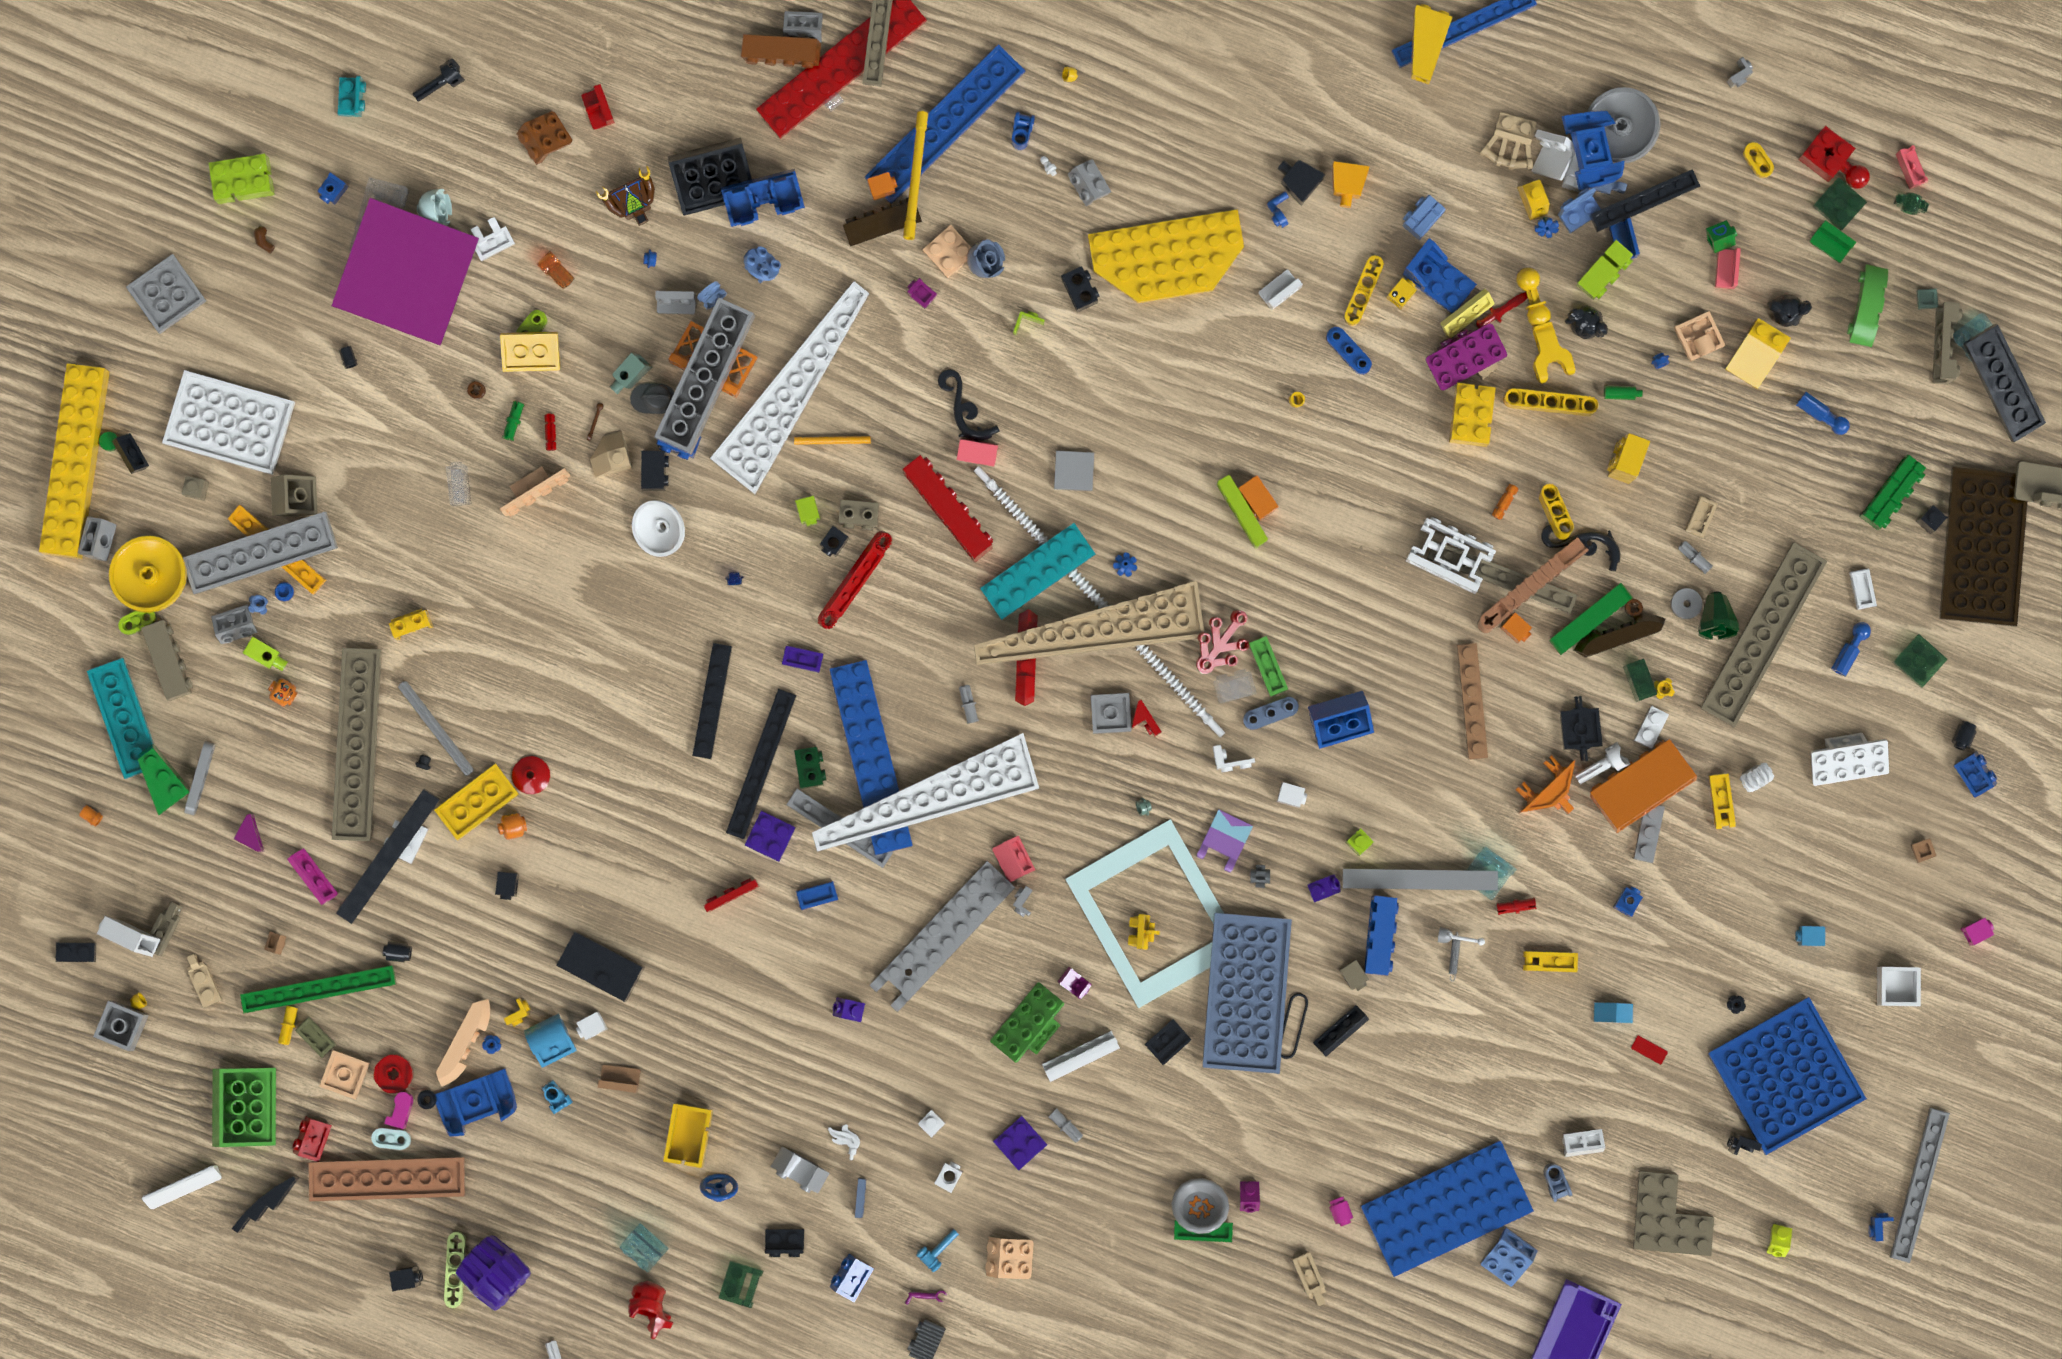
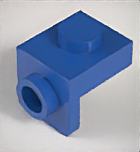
[1868,1213,1894,1241]

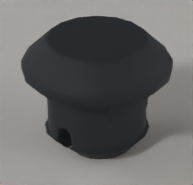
[415,755,431,770]

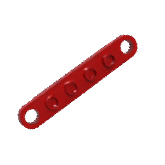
[818,531,892,629]

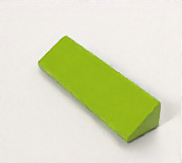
[1217,475,1268,549]

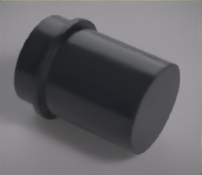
[339,346,358,369]

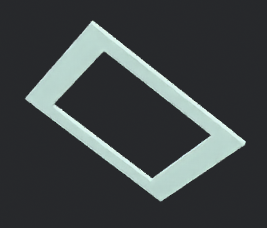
[1065,819,1224,1008]

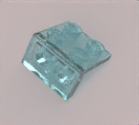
[1466,846,1517,900]

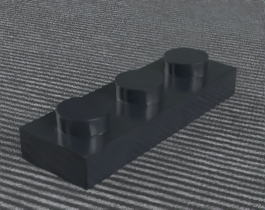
[1313,1005,1369,1057]

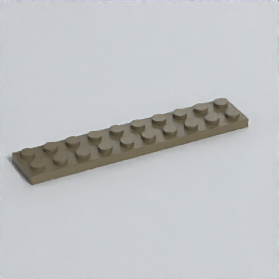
[1700,543,1827,728]
[331,648,382,841]

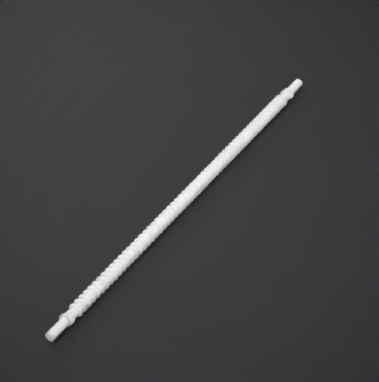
[974,466,1225,737]

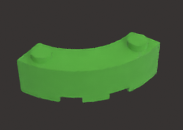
[1847,264,1888,347]

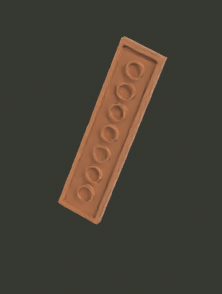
[309,1157,465,1201]

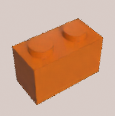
[1238,475,1279,521]

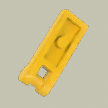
[1708,773,1736,829]
[1523,951,1578,973]

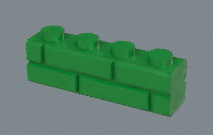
[1859,454,1926,530]

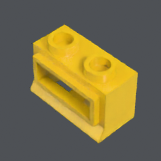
[389,609,433,641]

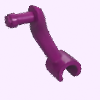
[905,1290,947,1305]

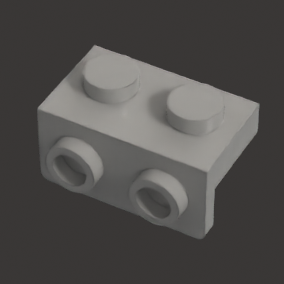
[1068,159,1111,206]
[1013,886,1033,918]

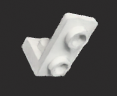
[1213,745,1255,772]

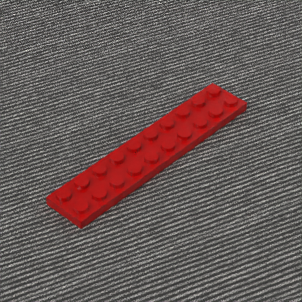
[756,0,927,139]

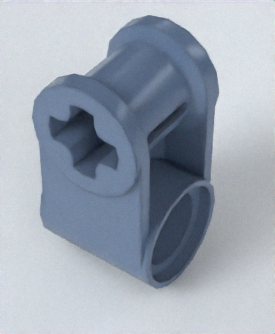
[1543,1163,1572,1202]

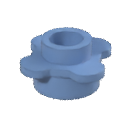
[248,595,268,615]

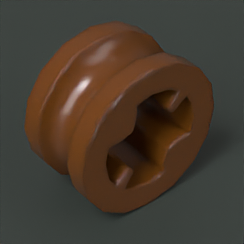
[467,381,486,399]
[1624,599,1643,617]

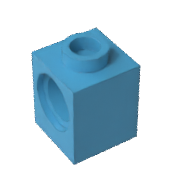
[1795,926,1825,946]

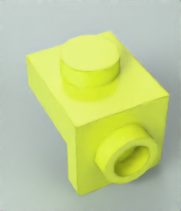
[1767,1224,1792,1257]

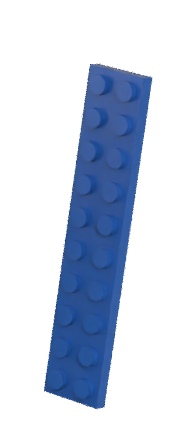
[864,44,1025,204]
[829,660,913,855]

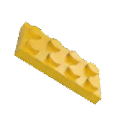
[434,764,519,841]

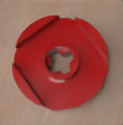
[374,1055,413,1093]

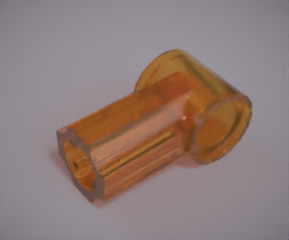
[536,251,575,289]

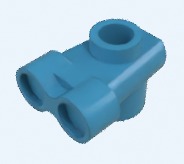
[541,1080,573,1114]

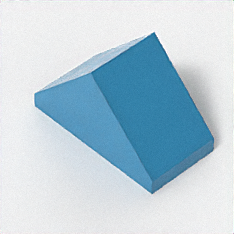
[1594,1002,1633,1023]

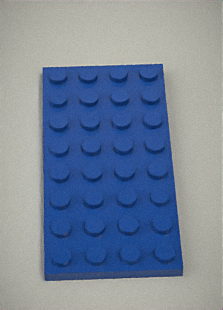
[1361,1141,1534,1277]

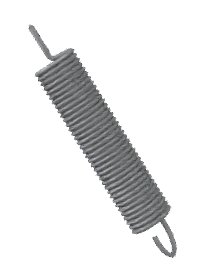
[1449,932,1460,981]

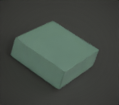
[1916,288,1938,310]

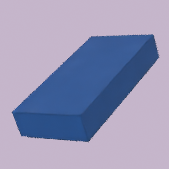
[796,881,838,910]

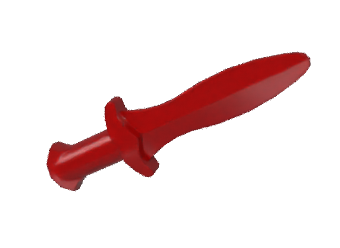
[1476,292,1528,328]

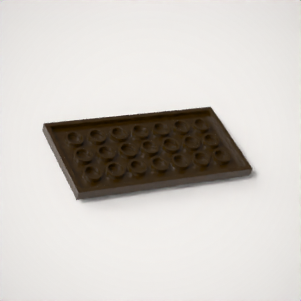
[1939,467,2028,627]

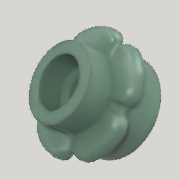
[1135,798,1152,816]

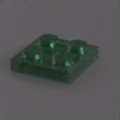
[1813,177,1867,231]
[1892,634,1948,688]

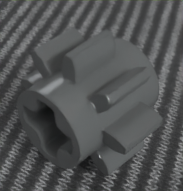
[1250,865,1270,888]

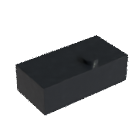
[556,931,644,1002]

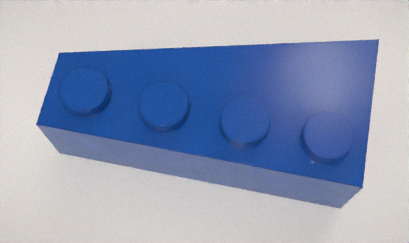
[1364,896,1399,976]

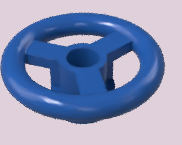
[700,1174,738,1202]

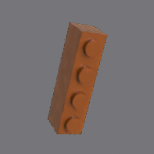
[741,34,821,68]

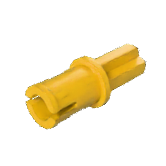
[278,1006,298,1045]

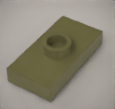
[295,1017,336,1058]

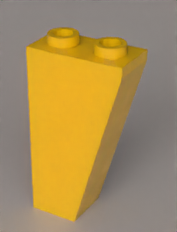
[1411,4,1452,85]

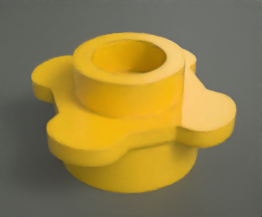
[1653,678,1675,699]

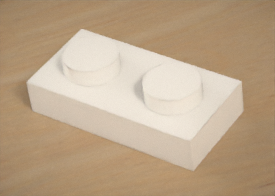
[1634,706,1669,749]

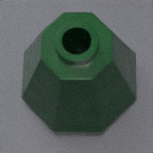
[1698,591,1739,640]

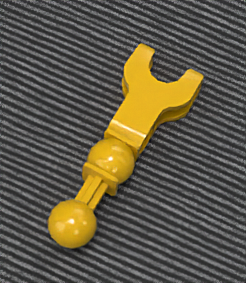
[1516,267,1575,384]

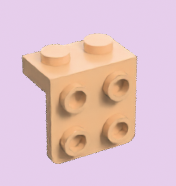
[985,1237,1034,1279]

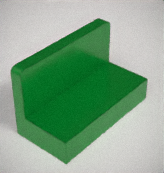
[1809,220,1856,263]

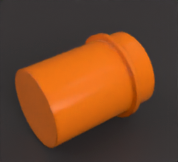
[79,805,103,827]

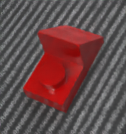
[1131,699,1162,737]

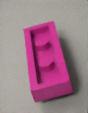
[287,848,338,905]

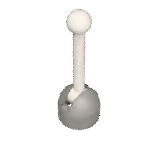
[1438,927,1485,946]

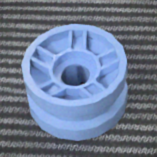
[697,281,727,310]

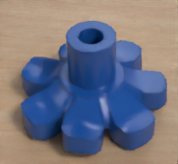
[1535,217,1559,238]
[1113,553,1137,577]

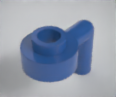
[1267,191,1289,228]

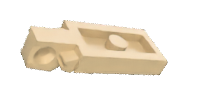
[187,954,222,1008]
[1292,1251,1326,1306]

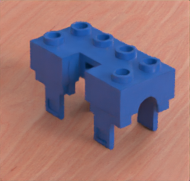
[721,169,805,227]

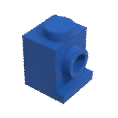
[318,172,348,205]
[1613,886,1643,917]

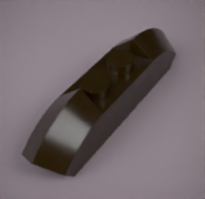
[1574,614,1666,658]

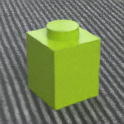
[795,496,821,526]
[1345,828,1374,856]

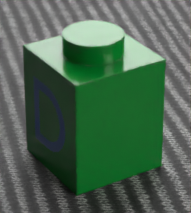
[1706,220,1737,253]

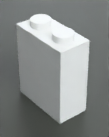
[97,916,161,957]

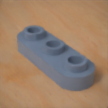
[1243,697,1299,730]

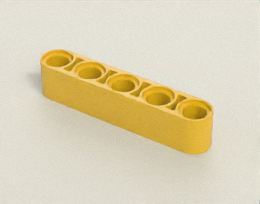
[1503,388,1599,416]

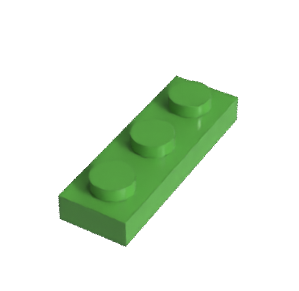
[1249,636,1288,697]

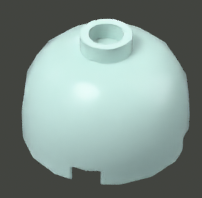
[417,189,452,226]

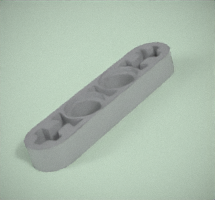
[185,741,215,816]

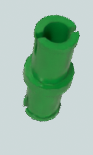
[502,401,525,441]

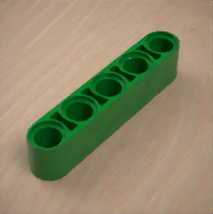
[1549,583,1633,655]

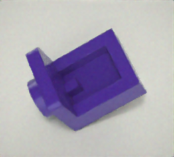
[1307,874,1341,903]
[833,997,865,1022]

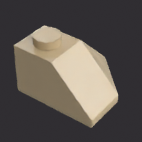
[590,431,632,478]

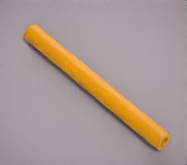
[794,436,871,445]

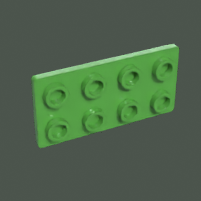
[990,982,1065,1063]

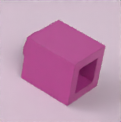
[1961,918,1995,946]

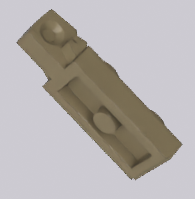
[150,902,182,956]

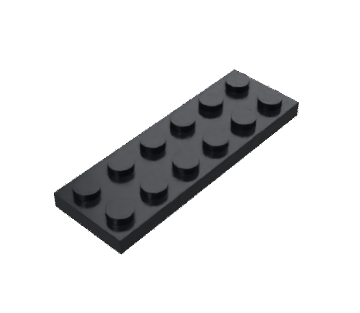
[1963,324,2046,442]

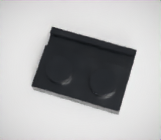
[1144,1019,1192,1065]

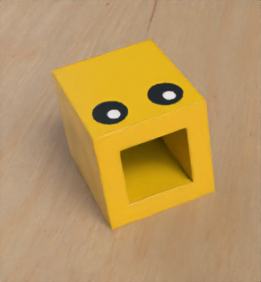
[1387,278,1417,310]

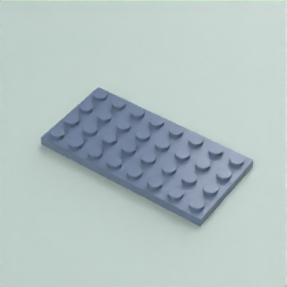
[1202,913,1292,1074]

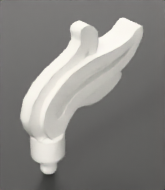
[828,1124,860,1160]

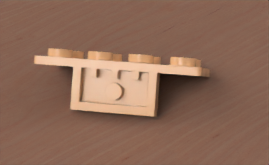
[500,466,571,517]

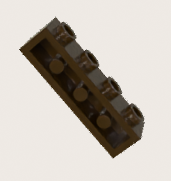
[843,198,922,247]

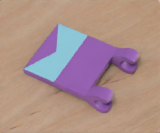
[1197,810,1253,873]

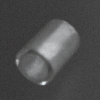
[823,91,844,112]

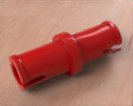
[1496,897,1537,915]

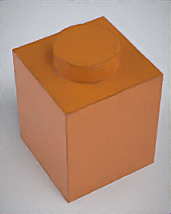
[867,172,897,200]
[1501,612,1532,643]

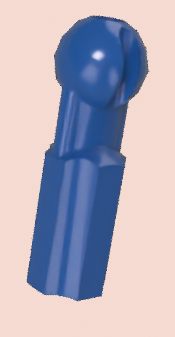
[1796,392,1850,435]
[1831,622,1871,677]

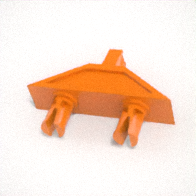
[1515,755,1576,814]

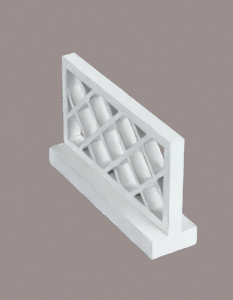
[1042,1031,1120,1082]

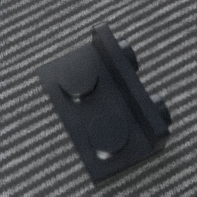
[1727,1133,1762,1155]
[765,1229,804,1257]

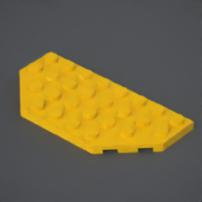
[1088,209,1244,303]

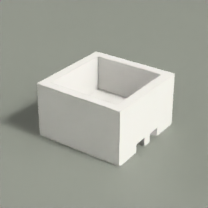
[1877,967,1921,1006]

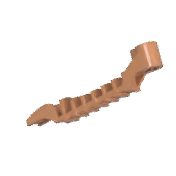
[1477,537,1589,633]

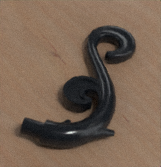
[938,369,1000,441]
[1541,525,1621,572]

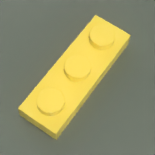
[1440,289,1495,338]

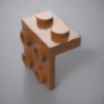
[516,111,572,165]

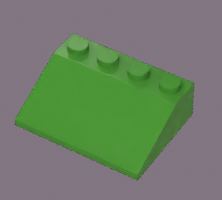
[212,1068,276,1147]

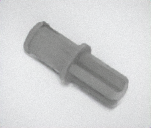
[1678,541,1713,574]
[959,685,979,724]
[1049,1109,1083,1143]

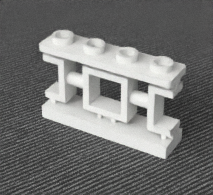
[1406,517,1496,594]

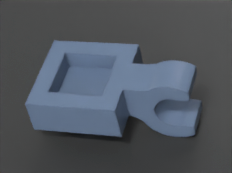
[1595,181,1627,195]

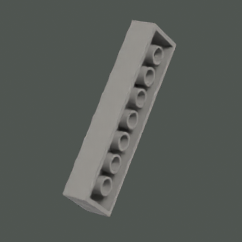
[654,297,755,455]

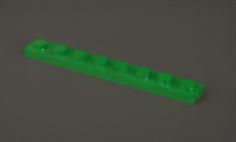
[240,966,397,1014]

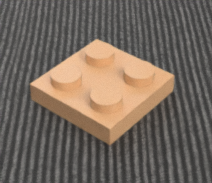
[922,225,971,279]
[319,1050,370,1100]

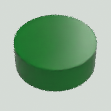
[99,432,118,452]

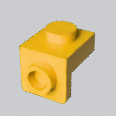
[503,998,531,1027]

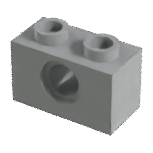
[78,517,116,561]

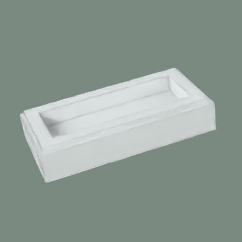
[1849,568,1877,610]

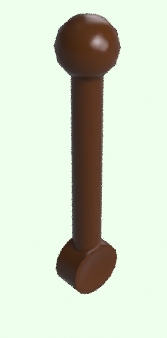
[587,403,604,441]

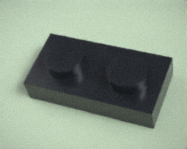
[112,433,149,474]
[56,943,96,962]

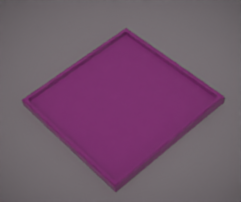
[331,198,479,346]

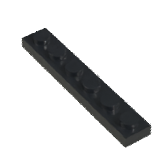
[1589,169,1700,232]
[692,643,732,760]

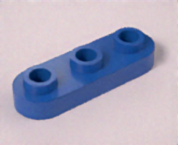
[1326,327,1372,375]

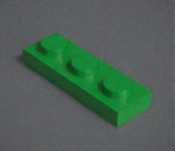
[1174,1220,1233,1243]

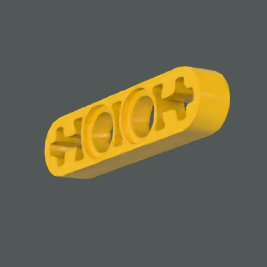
[1344,255,1384,326]

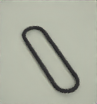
[1281,993,1308,1059]

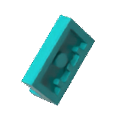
[338,76,366,117]

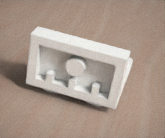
[1532,130,1575,180]

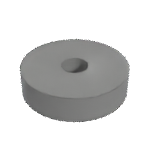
[1671,588,1702,619]

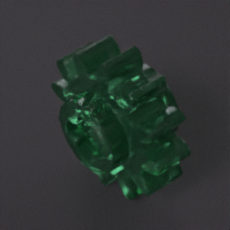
[1894,192,1929,215]

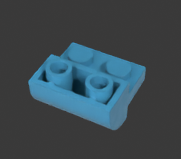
[524,1013,577,1068]

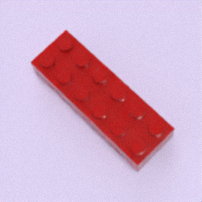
[902,455,993,562]

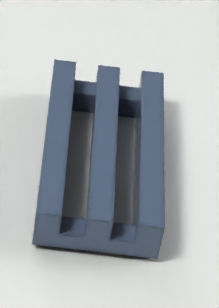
[855,1178,866,1218]

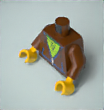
[595,166,655,226]

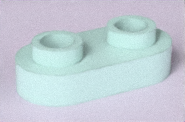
[371,1128,411,1150]

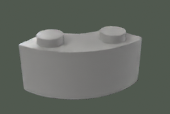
[771,1146,830,1193]

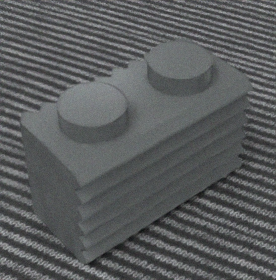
[907,1319,946,1359]

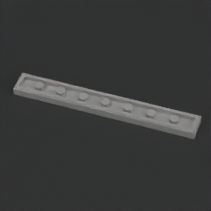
[1343,869,1498,891]
[1890,1108,1950,1263]

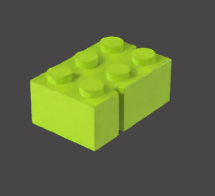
[209,154,275,204]
[1576,240,1633,300]

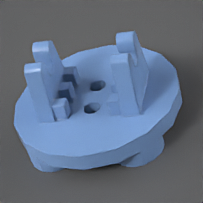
[743,246,781,284]

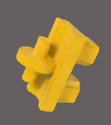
[1128,914,1160,950]

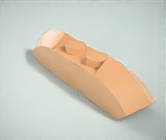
[436,999,490,1086]

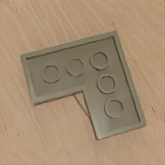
[1633,1171,1714,1256]

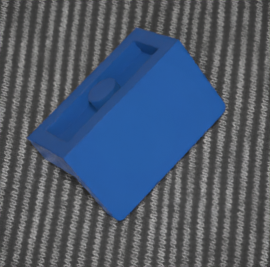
[1609,218,1640,259]

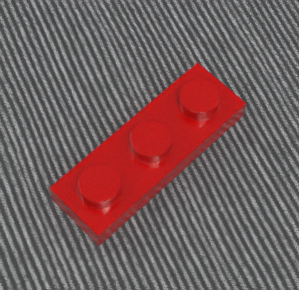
[703,878,760,913]

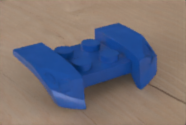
[1562,111,1625,191]
[436,1068,517,1137]

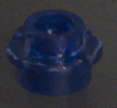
[725,572,744,585]

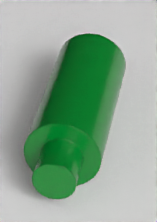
[1604,385,1643,400]

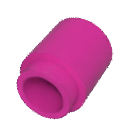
[1329,1196,1354,1227]

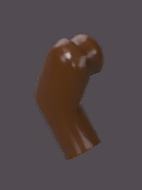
[254,226,275,254]

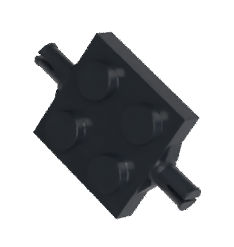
[1560,696,1603,762]

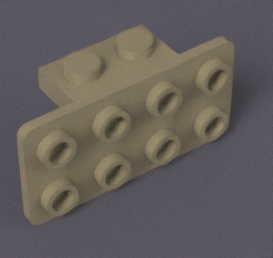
[2014,461,2062,510]

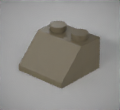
[271,475,317,516]

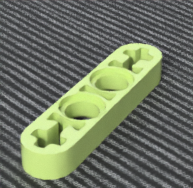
[444,1231,466,1308]

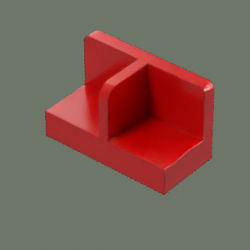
[581,84,615,130]

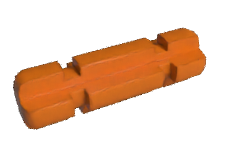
[1492,484,1519,520]

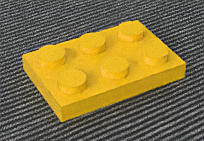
[500,332,560,372]

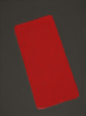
[1631,1035,1668,1065]

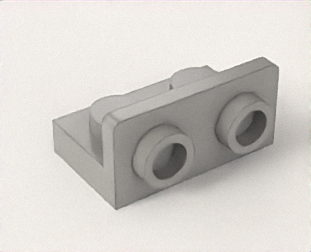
[783,11,823,43]
[655,291,696,314]
[211,605,257,644]

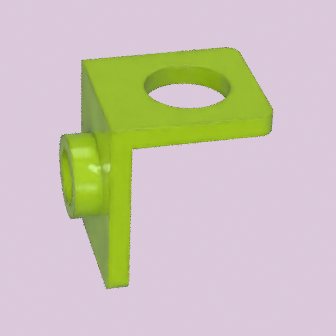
[1013,311,1045,335]

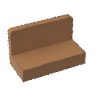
[598,1065,641,1093]

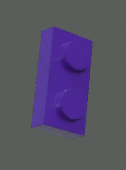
[782,646,824,673]

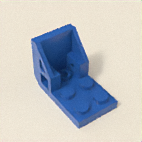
[1403,238,1477,314]

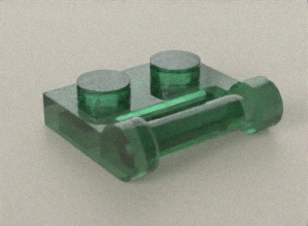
[719,1261,764,1308]

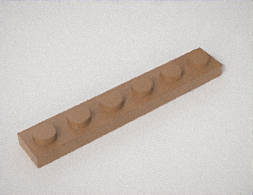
[1457,643,1488,760]

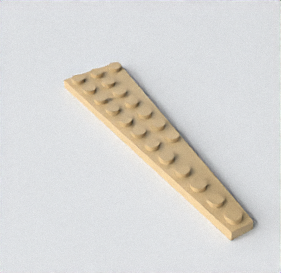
[974,581,1205,665]

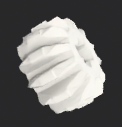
[1740,763,1774,792]

